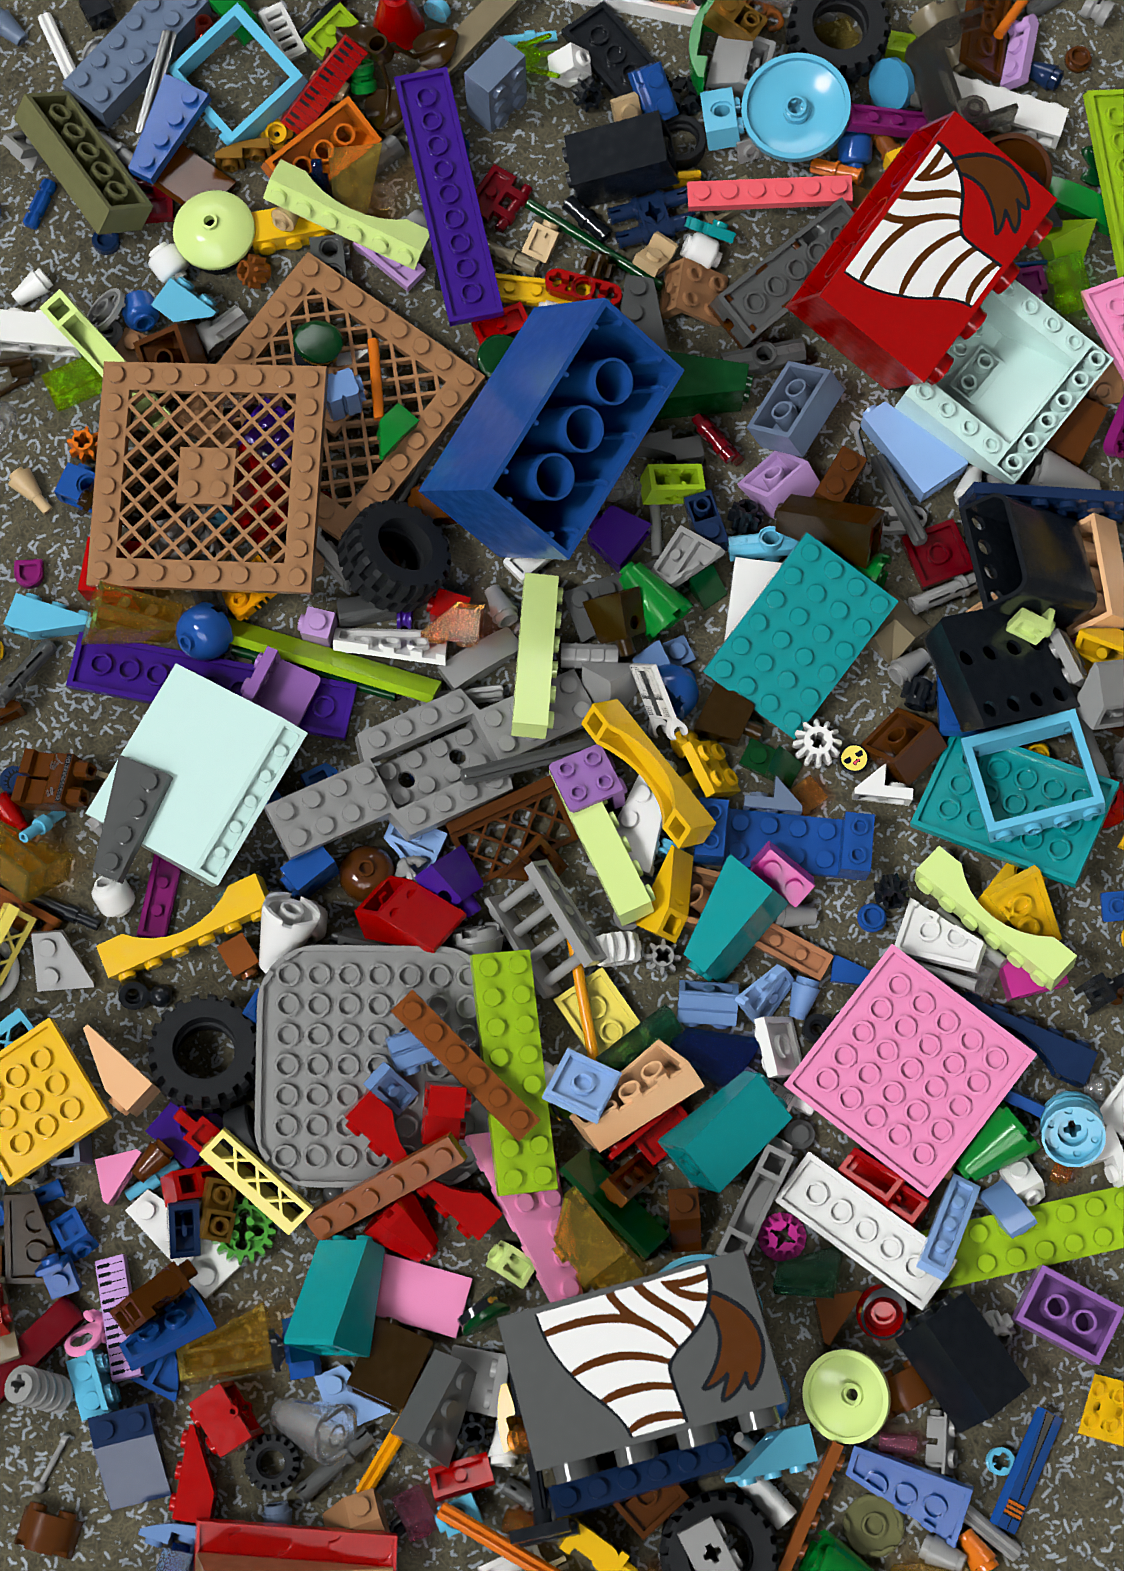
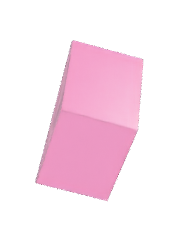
[95,1149,143,1206]

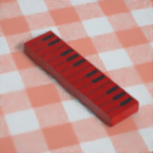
[280,33,368,135]

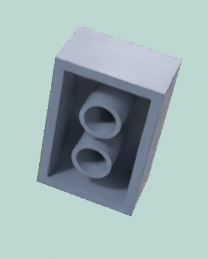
[464,36,527,133]
[746,361,845,458]

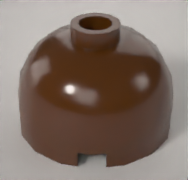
[338,845,396,902]

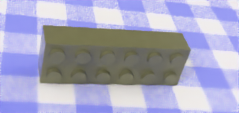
[14,91,153,235]

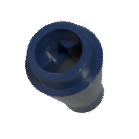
[1029,60,1064,91]

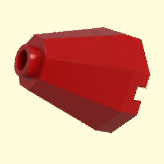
[363,1192,439,1262]

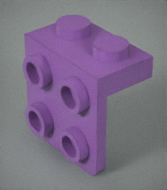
[241,646,321,726]
[549,744,627,813]

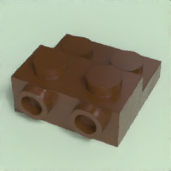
[613,1485,689,1540]

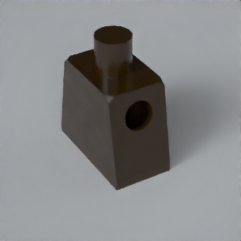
[583,586,646,657]
[693,682,765,747]

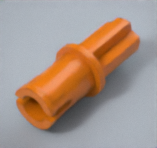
[810,158,864,186]

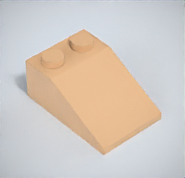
[83,1024,161,1117]

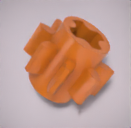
[67,426,98,464]

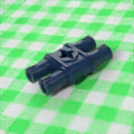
[607,186,697,249]

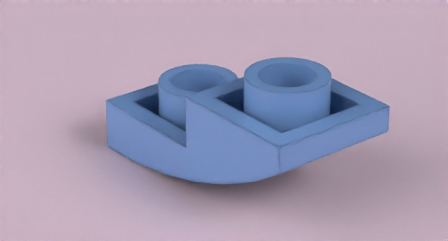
[978,1179,1038,1239]
[138,1522,196,1548]

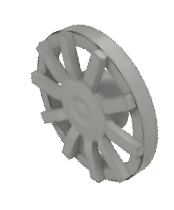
[87,288,126,332]

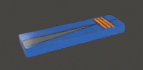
[989,1406,1063,1535]

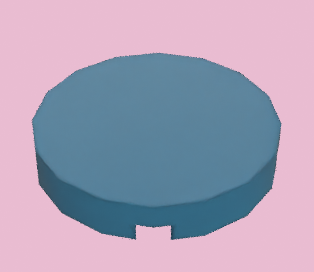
[869,57,915,110]

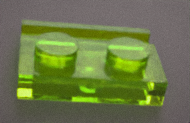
[41,356,103,412]

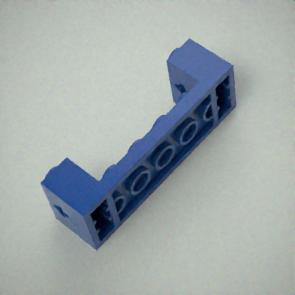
[266,789,339,899]
[693,797,875,881]

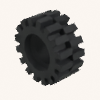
[244,1434,302,1492]

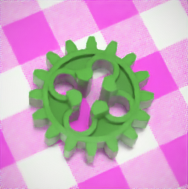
[211,1197,276,1265]

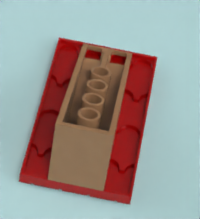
[193,1518,398,1571]

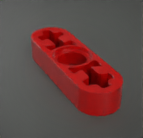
[545,268,622,309]

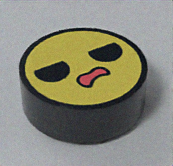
[839,744,869,774]

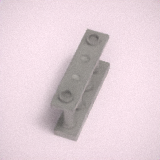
[484,859,607,999]

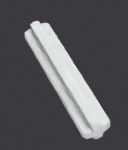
[38,12,76,79]

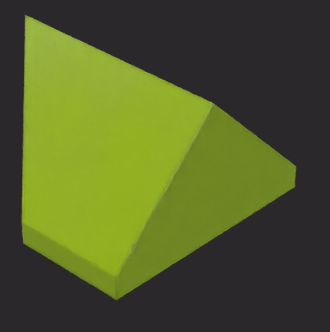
[1037,218,1097,278]

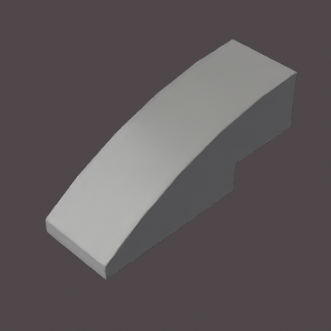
[438,626,519,691]

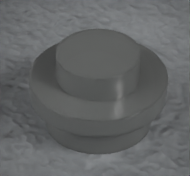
[785,1120,815,1150]

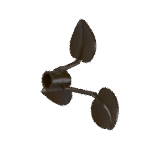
[336,24,459,131]

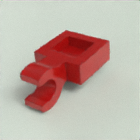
[173,1107,221,1153]

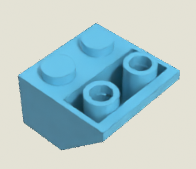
[151,276,220,322]

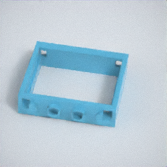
[168,3,308,146]
[961,709,1105,843]

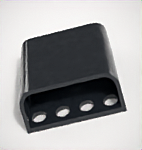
[959,493,1098,627]
[924,609,1080,732]

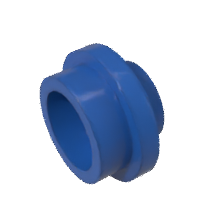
[857,903,887,933]

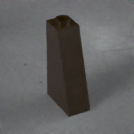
[774,494,885,569]

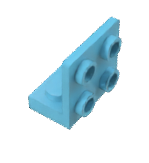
[65,1349,121,1421]

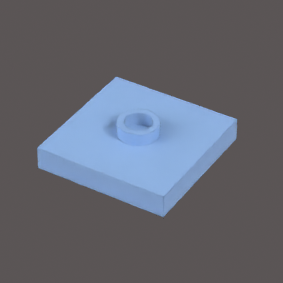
[542,1048,622,1124]

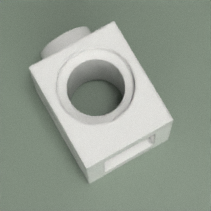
[547,43,592,88]

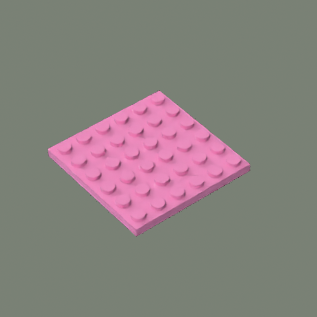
[783,944,1037,1198]

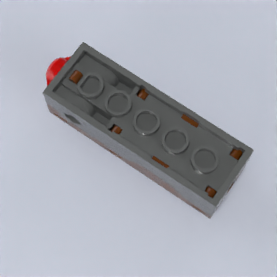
[708,197,857,349]

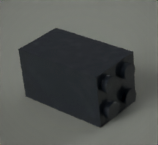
[562,110,680,207]
[895,1291,1031,1434]

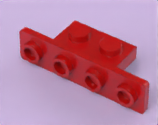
[607,1093,694,1167]

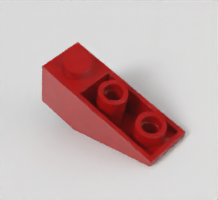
[169,1424,218,1523]

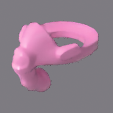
[64,1309,106,1357]

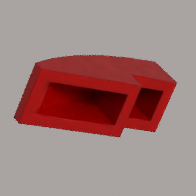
[838,1147,930,1229]

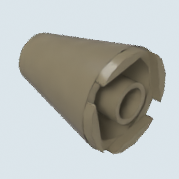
[906,0,969,74]

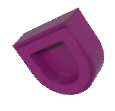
[14,559,44,589]

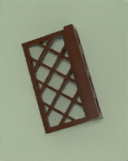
[444,775,579,883]

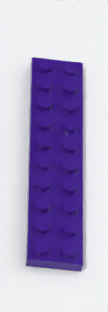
[394,67,504,327]
[66,631,357,741]

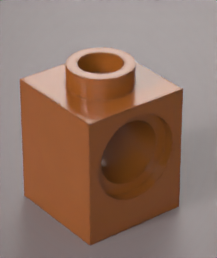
[217,932,260,982]

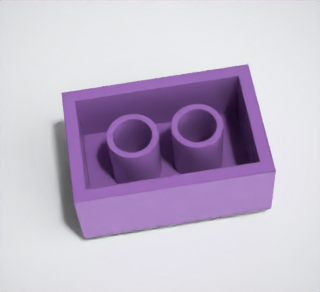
[1011,1265,1124,1365]

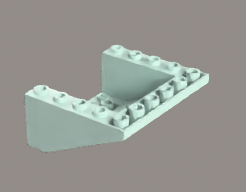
[894,280,1114,484]
[85,664,308,887]

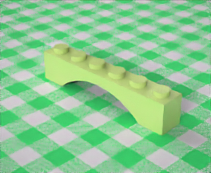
[263,159,429,270]
[39,289,172,435]
[915,846,1077,991]

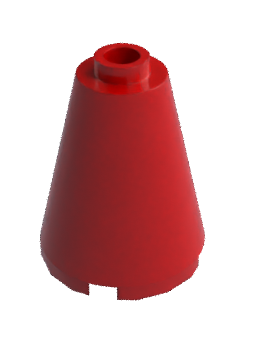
[372,0,425,53]

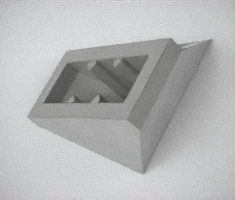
[582,663,639,708]

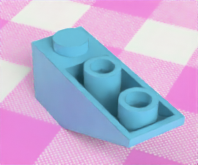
[3,593,100,640]
[724,1423,818,1487]

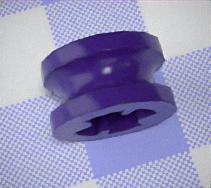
[397,610,413,629]

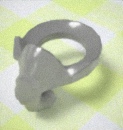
[394,855,428,883]

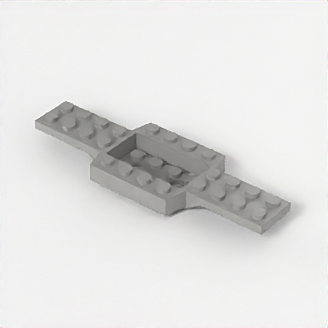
[264,669,592,860]

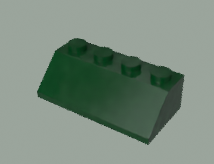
[559,1148,670,1262]

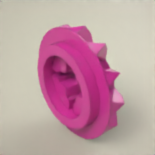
[758,1212,807,1261]

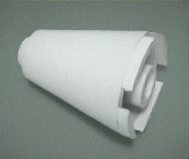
[259,892,321,974]

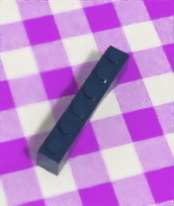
[942,981,1098,1089]
[546,1434,736,1521]

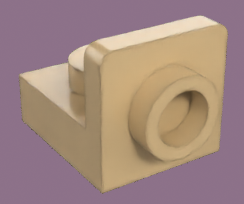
[610,92,642,122]
[521,219,564,264]
[632,231,678,278]

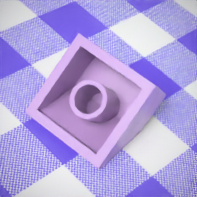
[737,451,820,520]

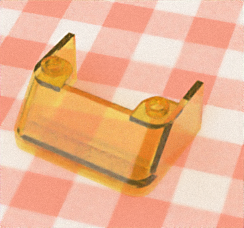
[552,1186,645,1291]

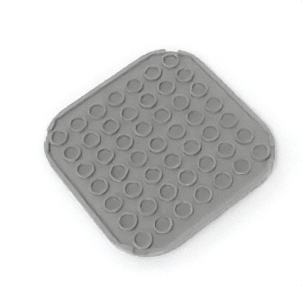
[254,945,489,1188]

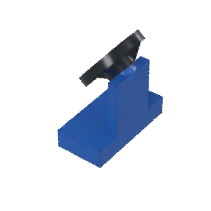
[268,1317,322,1380]

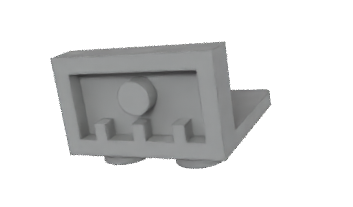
[451,1345,509,1418]

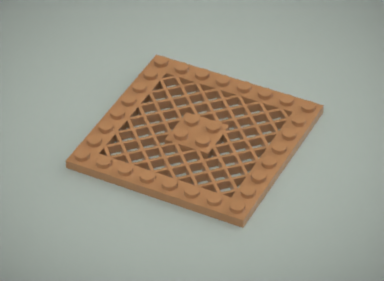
[175,252,485,542]
[86,361,329,595]

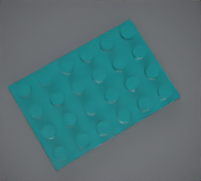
[703,532,899,740]
[910,736,1120,888]

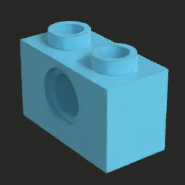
[700,87,744,151]

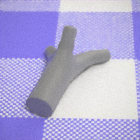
[733,1432,760,1455]

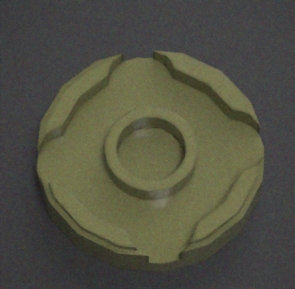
[842,1494,905,1558]

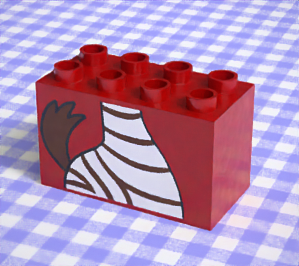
[786,111,1058,390]

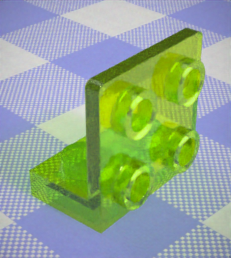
[1046,251,1091,315]

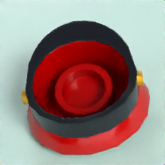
[856,1284,909,1340]

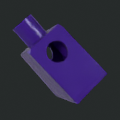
[587,505,651,573]
[414,845,483,918]

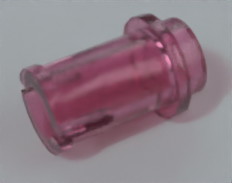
[878,1431,917,1457]

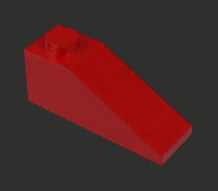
[160,1163,256,1208]

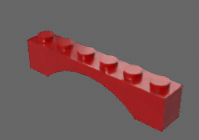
[344,1089,503,1241]

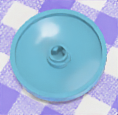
[741,53,851,162]

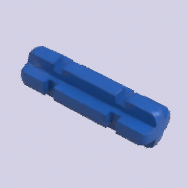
[23,178,57,230]

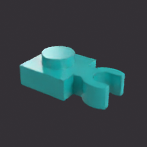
[684,216,736,243]

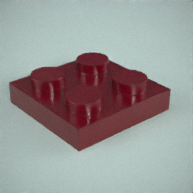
[900,518,974,591]

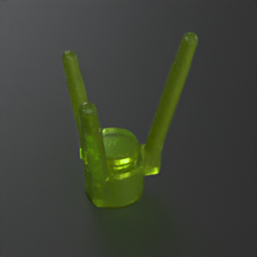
[515,33,560,79]

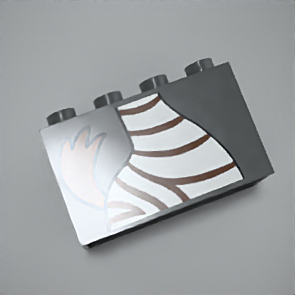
[497,1249,788,1484]

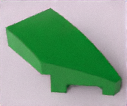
[377,403,420,461]

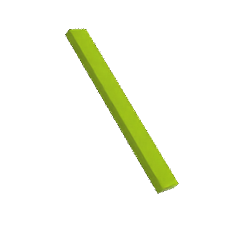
[228,617,442,703]

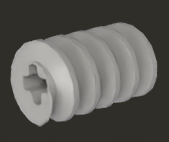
[4,1365,73,1414]

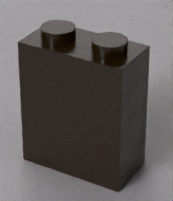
[346,1317,434,1414]

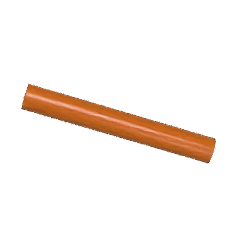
[993,0,1030,39]
[367,338,385,421]

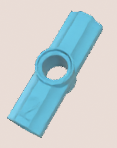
[728,526,799,562]

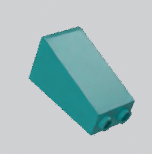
[684,854,789,983]
[657,1071,793,1193]
[283,1235,385,1357]

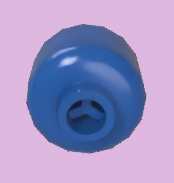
[837,131,873,169]
[121,290,159,332]

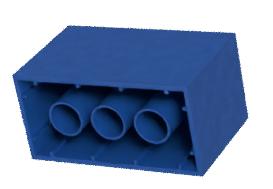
[418,298,685,560]

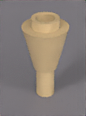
[271,206,299,232]
[8,467,52,515]

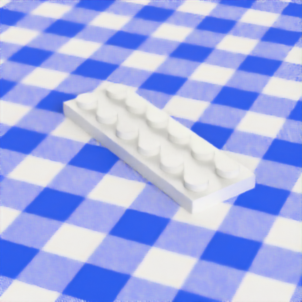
[774,1152,958,1311]

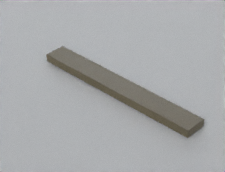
[368,0,522,138]

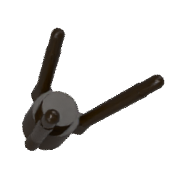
[0,354,35,397]

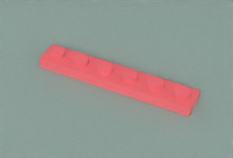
[687,175,853,212]

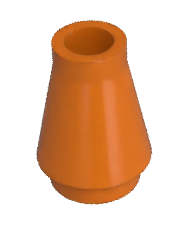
[958,1528,999,1571]

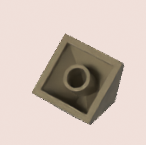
[867,589,931,665]

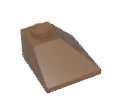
[322,1488,390,1533]

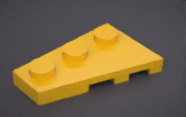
[983,865,1062,941]

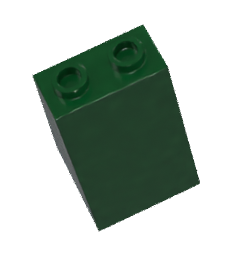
[655,350,753,420]

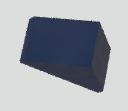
[166,1200,201,1259]

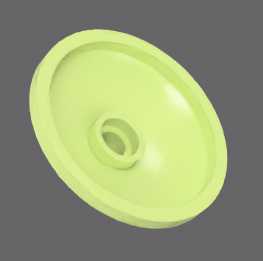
[173,190,255,270]
[802,1349,891,1444]

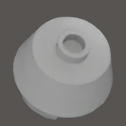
[446,922,504,955]

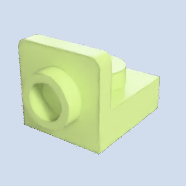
[1006,607,1055,645]
[485,1240,535,1289]

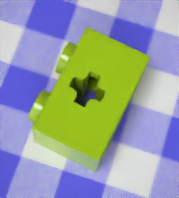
[639,464,706,505]

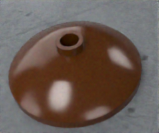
[990,133,1052,191]

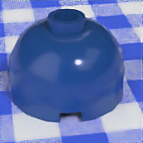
[175,602,233,661]
[657,664,699,721]

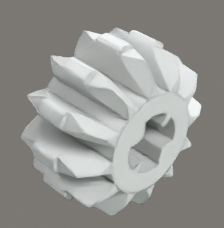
[792,719,842,769]
[595,931,642,967]

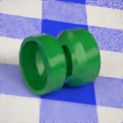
[350,59,378,95]

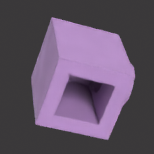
[297,606,338,648]

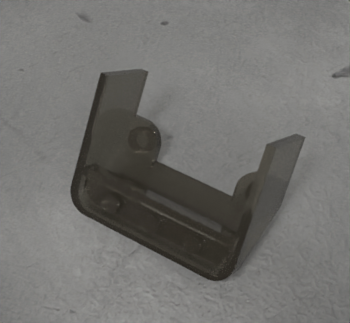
[904,6,1018,133]

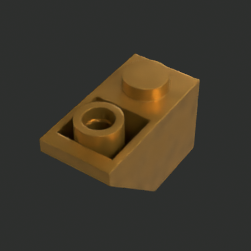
[702,0,768,41]

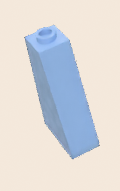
[860,401,968,503]

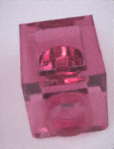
[391,1484,438,1542]

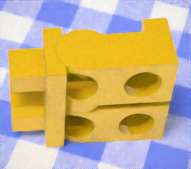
[558,1518,639,1571]

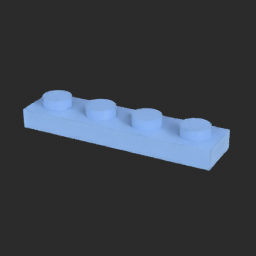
[916,1173,981,1281]

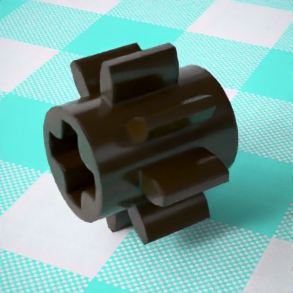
[580,250,616,280]

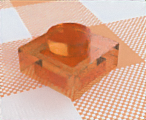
[789,775,828,816]

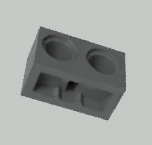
[309,234,353,295]

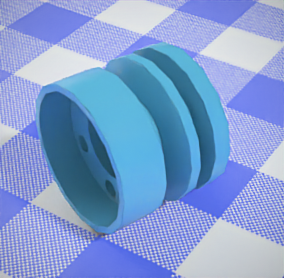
[1040,1091,1106,1167]

